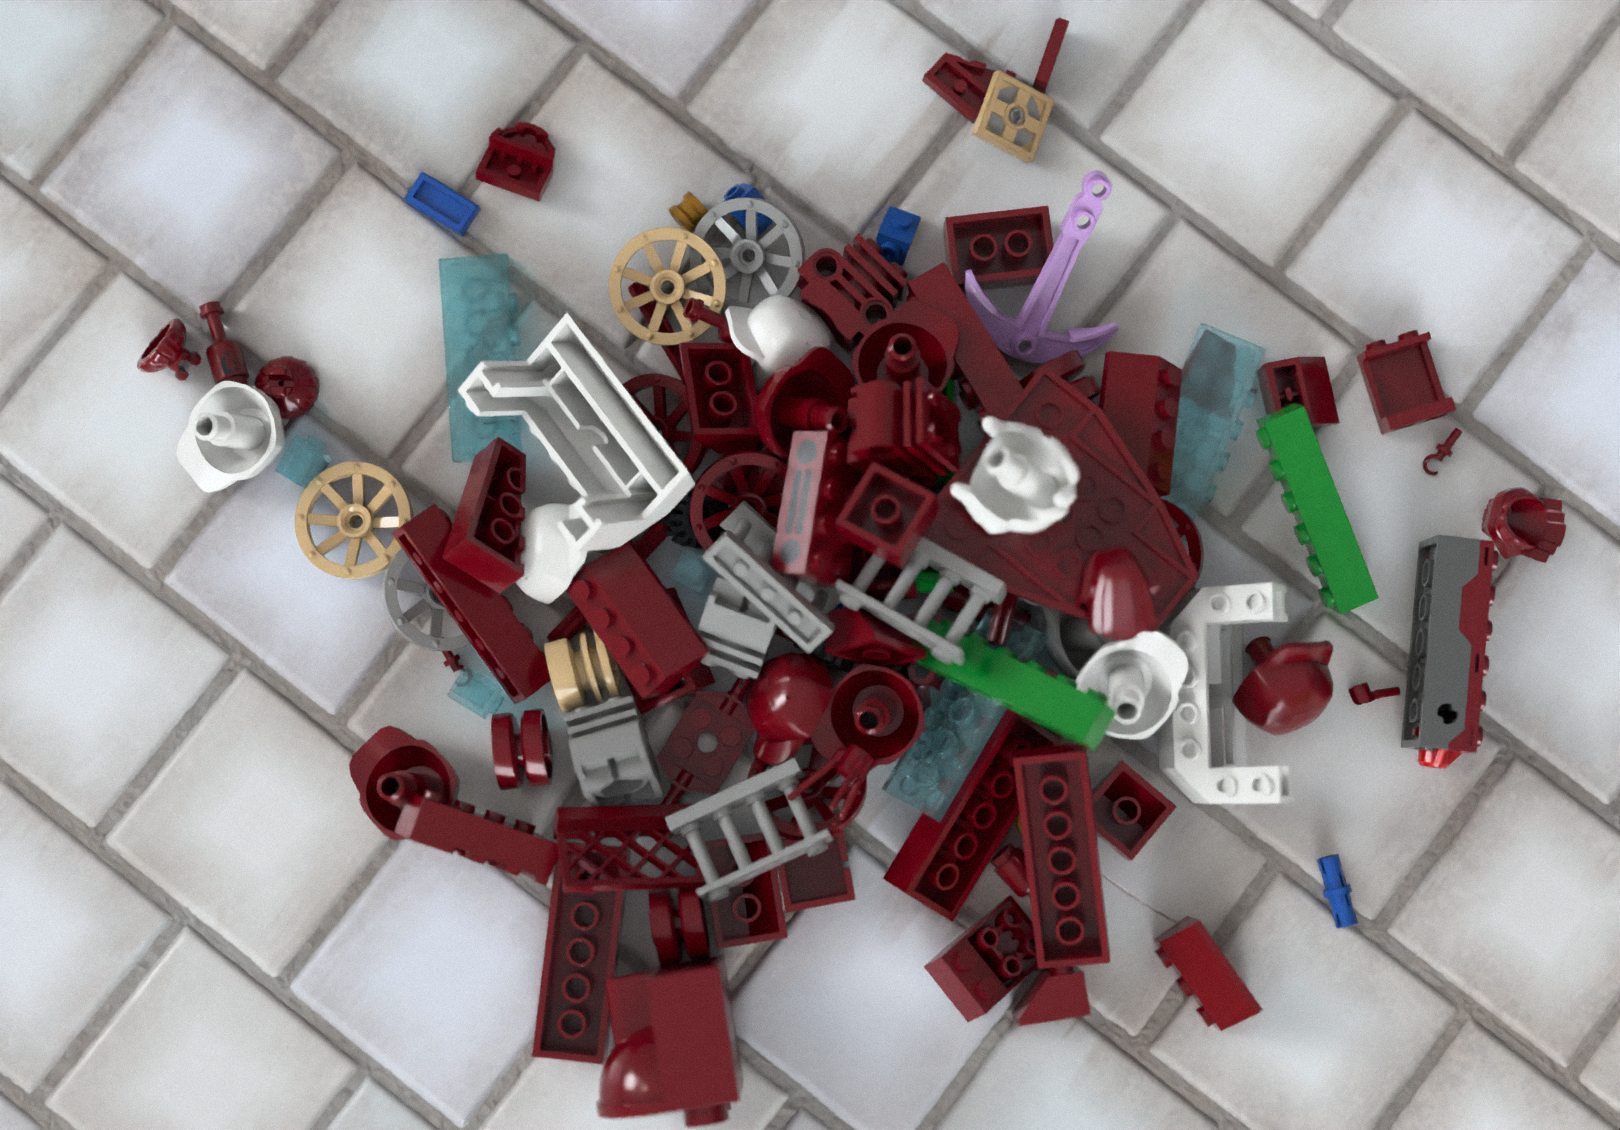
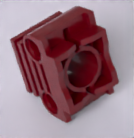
[797,233,908,354]
[847,377,962,489]

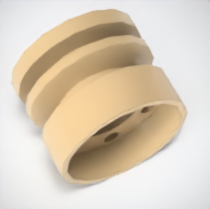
[544,631,622,714]

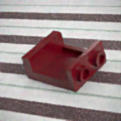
[1356,330,1456,435]

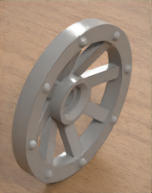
[689,197,805,311]
[382,548,502,651]

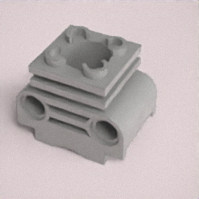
[698,573,778,679]
[564,695,664,806]

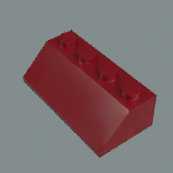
[1099,351,1182,497]
[566,540,711,699]

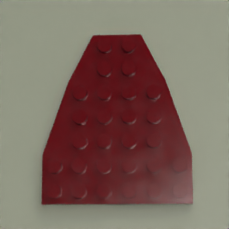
[923,364,1199,634]

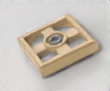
[972,70,1055,163]

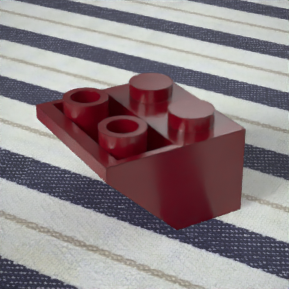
[1257,357,1340,429]

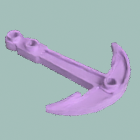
[964,170,1119,363]

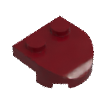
[476,122,555,202]

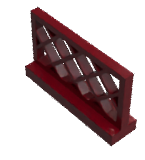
[552,803,706,893]

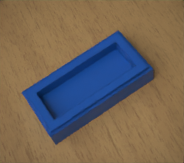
[404,171,481,237]

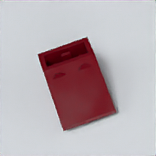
[924,895,1038,1022]

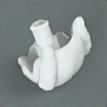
[950,417,1080,534]

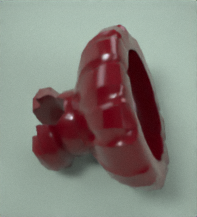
[137,318,201,381]
[254,356,319,419]

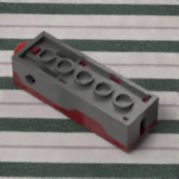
[1401,535,1498,769]

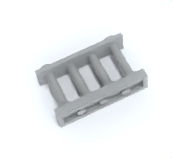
[702,500,840,654]
[835,537,1007,666]
[665,758,833,902]

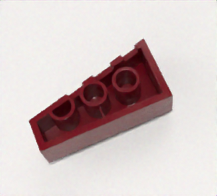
[442,436,526,594]
[395,789,558,886]

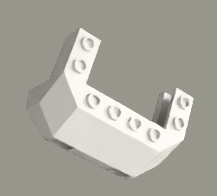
[458,313,695,552]
[1157,583,1294,804]

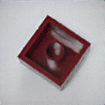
[835,462,939,569]

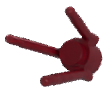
[787,744,874,820]

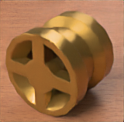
[668,191,708,233]

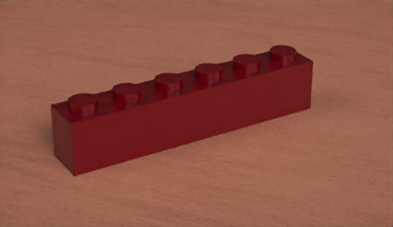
[392,503,551,704]

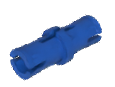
[1316,854,1358,928]

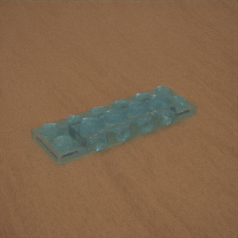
[438,253,522,463]
[1160,323,1266,541]
[882,608,1048,822]

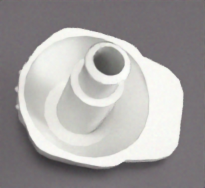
[725,295,833,391]
[176,381,285,493]
[515,503,607,604]
[1075,630,1189,740]

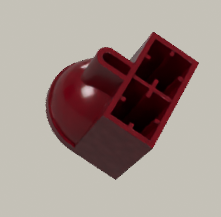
[596,955,744,1127]

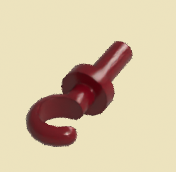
[1423,427,1463,475]
[441,637,472,687]

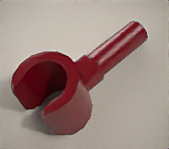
[1348,682,1400,705]

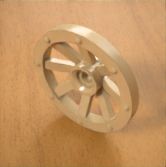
[609,227,726,346]
[295,461,414,580]

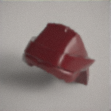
[1481,487,1566,563]
[1081,546,1161,641]

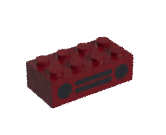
[771,431,865,588]

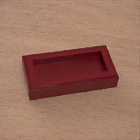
[1032,17,1070,94]

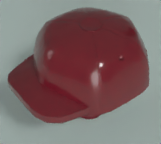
[851,300,959,393]
[753,346,854,460]
[1232,636,1334,736]
[746,652,832,766]
[811,664,925,772]
[349,726,460,840]

